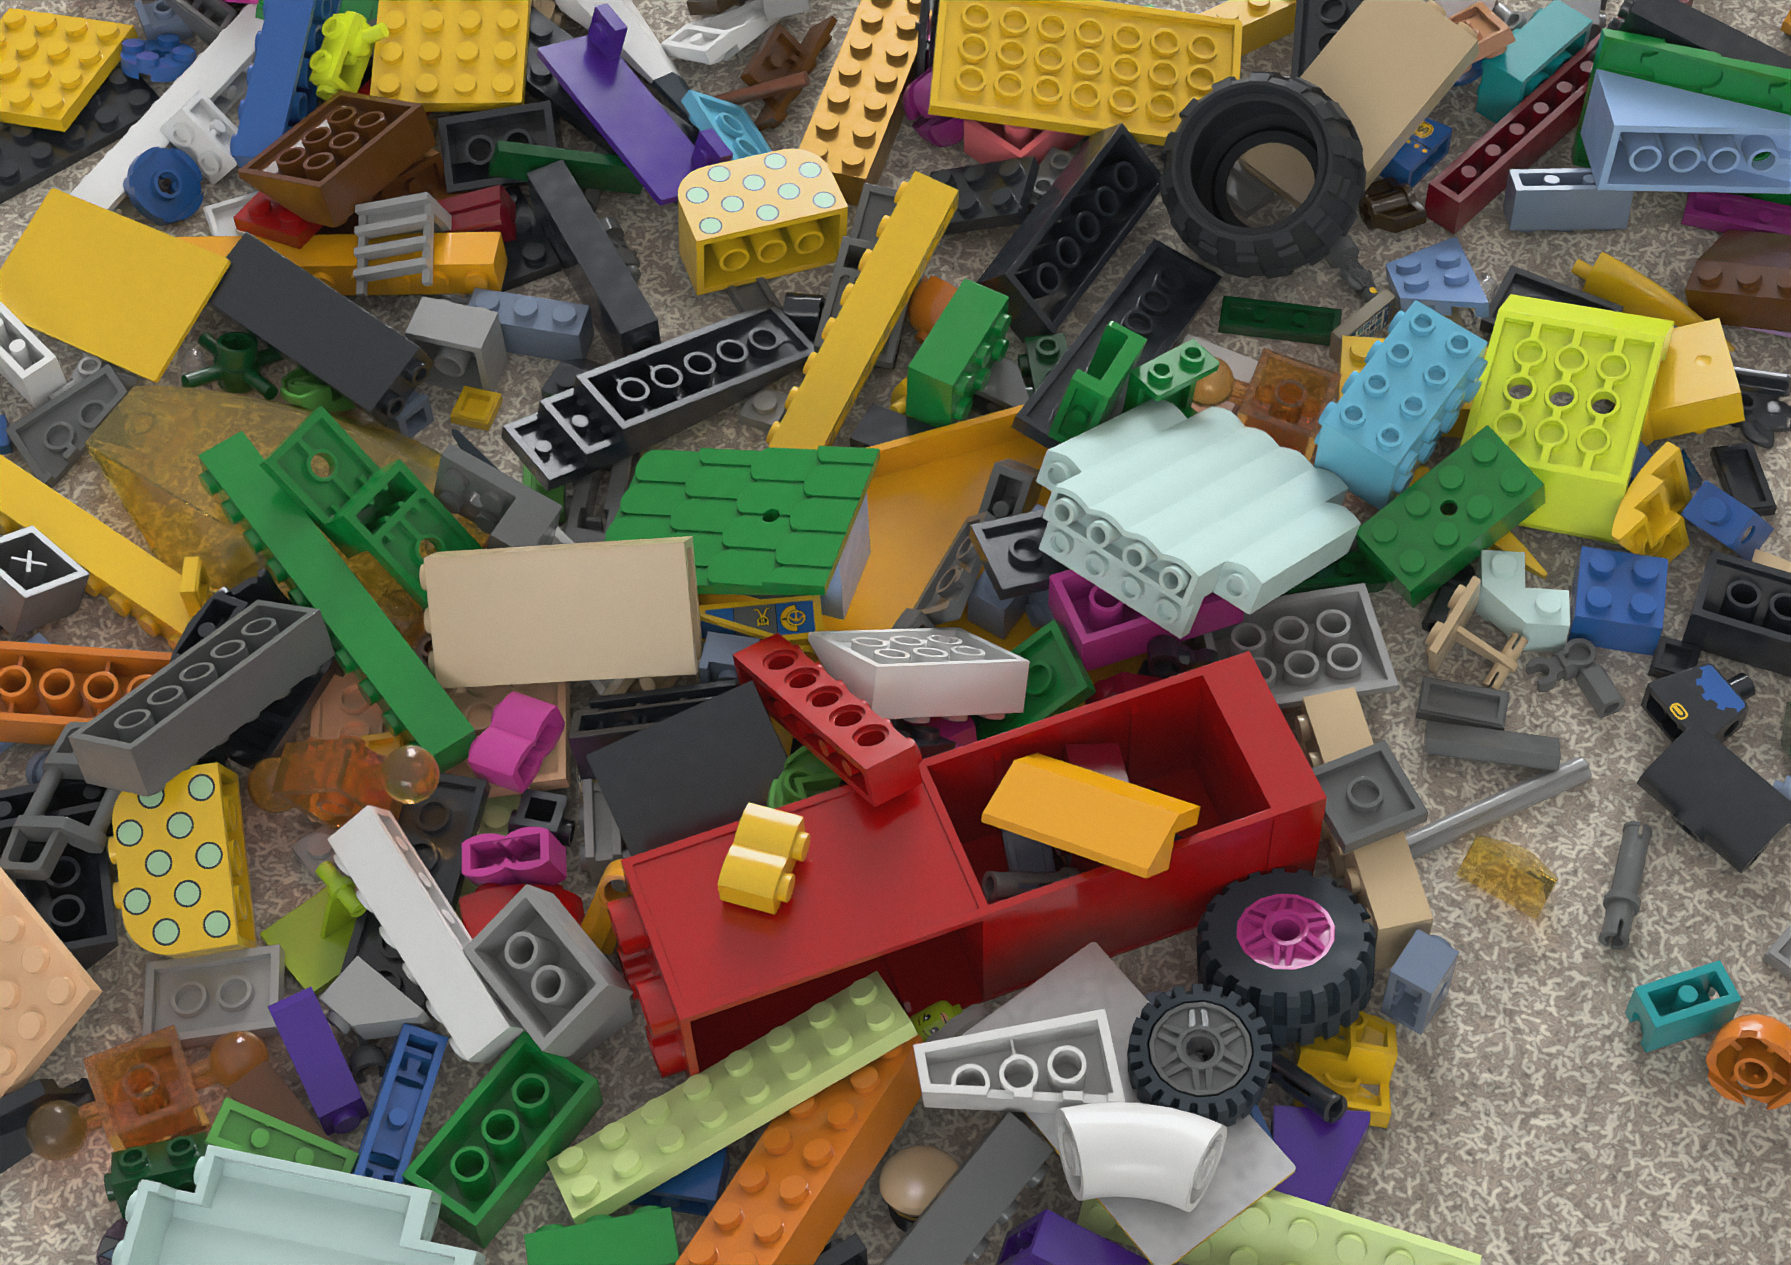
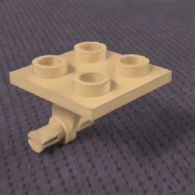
[1425,576,1528,690]

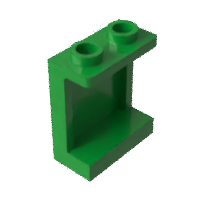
[1047,321,1147,443]
[1122,339,1219,419]

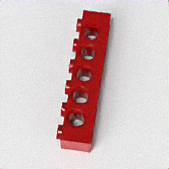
[732,633,923,807]

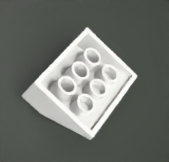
[808,627,1030,723]

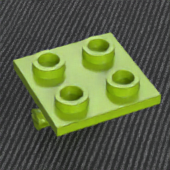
[259,861,367,996]

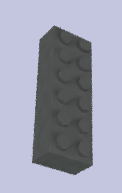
[68,600,335,797]

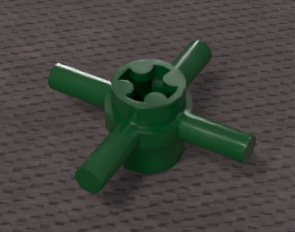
[181,332,285,400]

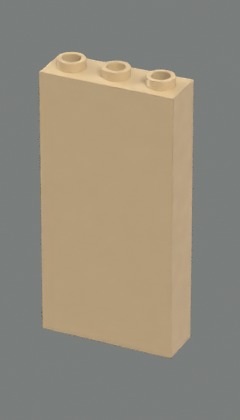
[1238,0,1480,209]
[419,536,703,688]

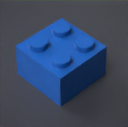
[1567,546,1668,656]

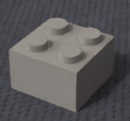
[405,296,509,392]

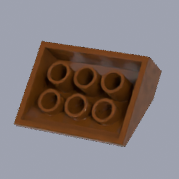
[237,90,437,228]
[1684,229,1791,332]

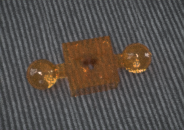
[1192,348,1342,462]
[247,734,440,829]
[26,1025,270,1161]

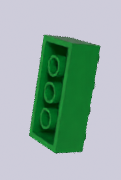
[1356,425,1545,608]
[402,1031,604,1249]

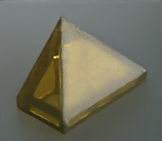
[1457,834,1558,919]

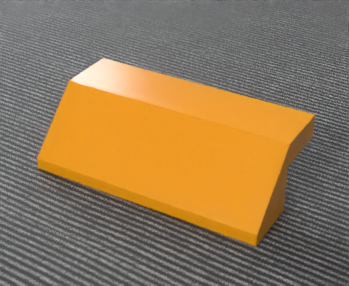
[981,753,1200,878]

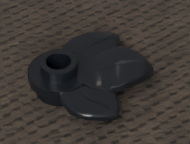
[1729,391,1791,449]

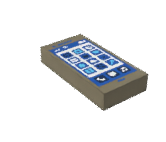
[1329,289,1396,363]

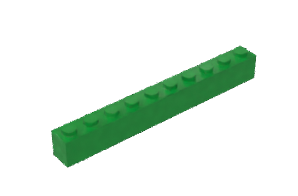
[198,431,477,773]

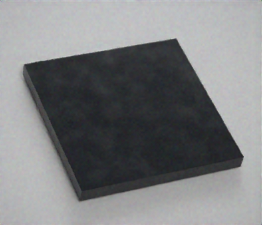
[586,680,788,856]

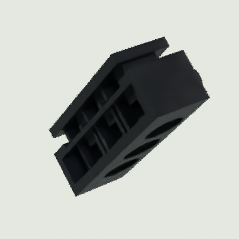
[568,679,738,780]

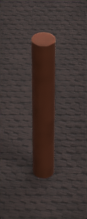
[712,71,810,105]

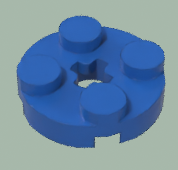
[120,33,197,82]
[123,146,204,226]

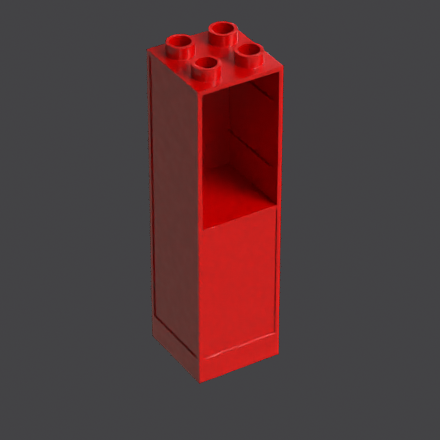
[606,651,1327,1079]

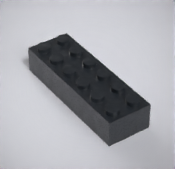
[976,123,1161,343]

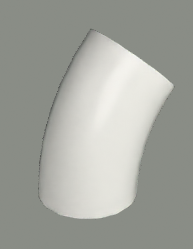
[1055,1102,1227,1213]

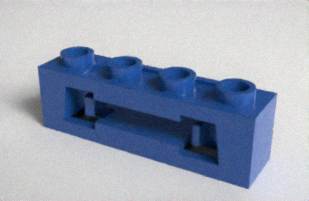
[351,1023,448,1184]

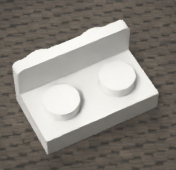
[160,90,238,184]

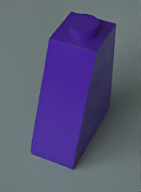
[268,987,370,1136]
[1270,1105,1370,1207]
[996,1209,1148,1265]

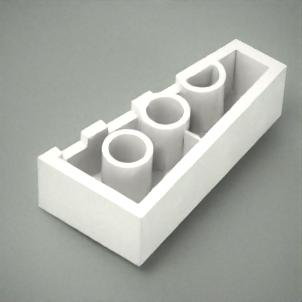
[913,1009,1126,1113]

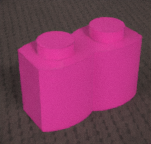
[468,691,565,793]
[461,827,567,887]

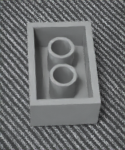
[462,884,634,1058]

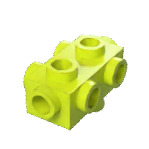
[309,11,389,101]

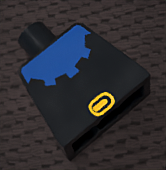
[1640,663,1755,743]

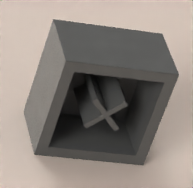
[0,525,89,637]

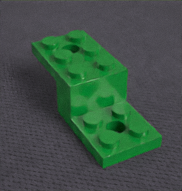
[259,406,483,611]

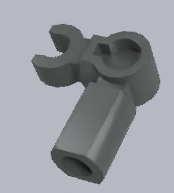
[1526,638,1625,718]

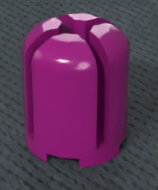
[903,65,965,147]

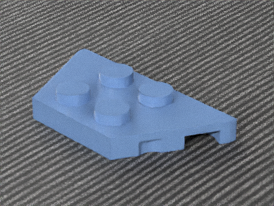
[1385,237,1489,317]

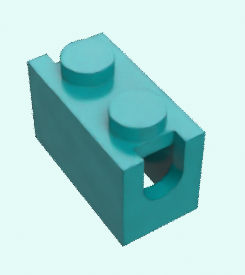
[1625,960,1742,1053]

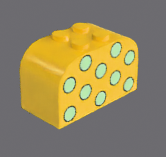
[678,149,848,295]
[108,762,257,959]

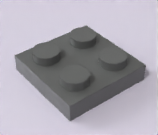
[1312,740,1428,854]

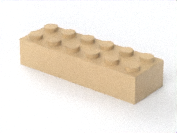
[1295,687,1433,970]

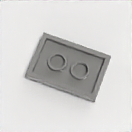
[141,944,285,1053]

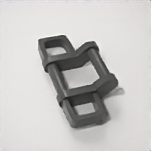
[0,722,121,880]

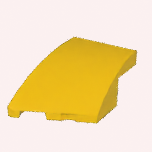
[1293,1011,1398,1128]

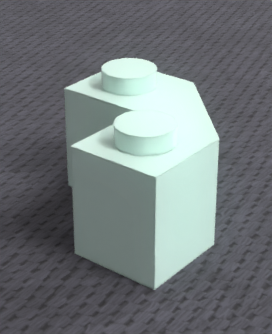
[1475,550,1570,652]

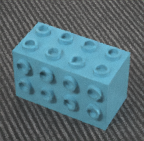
[1314,300,1488,510]

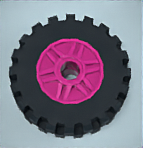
[1196,868,1376,1047]

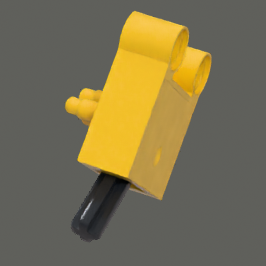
[1614,318,1791,446]

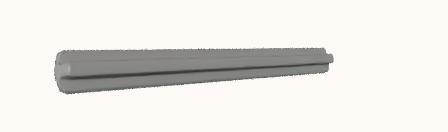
[1405,757,1592,859]

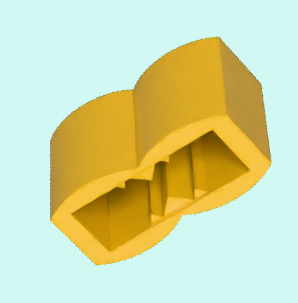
[717,803,811,915]

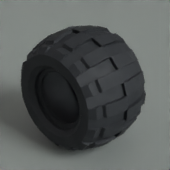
[1159,71,1367,279]

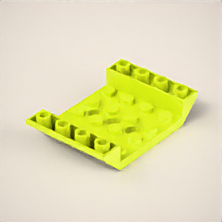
[1460,294,1674,544]

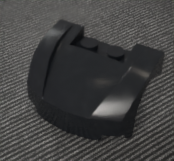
[170,569,345,780]

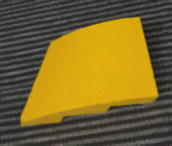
[1611,441,1692,564]

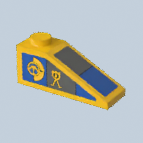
[699,595,824,663]

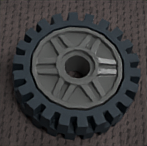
[1127,984,1272,1127]

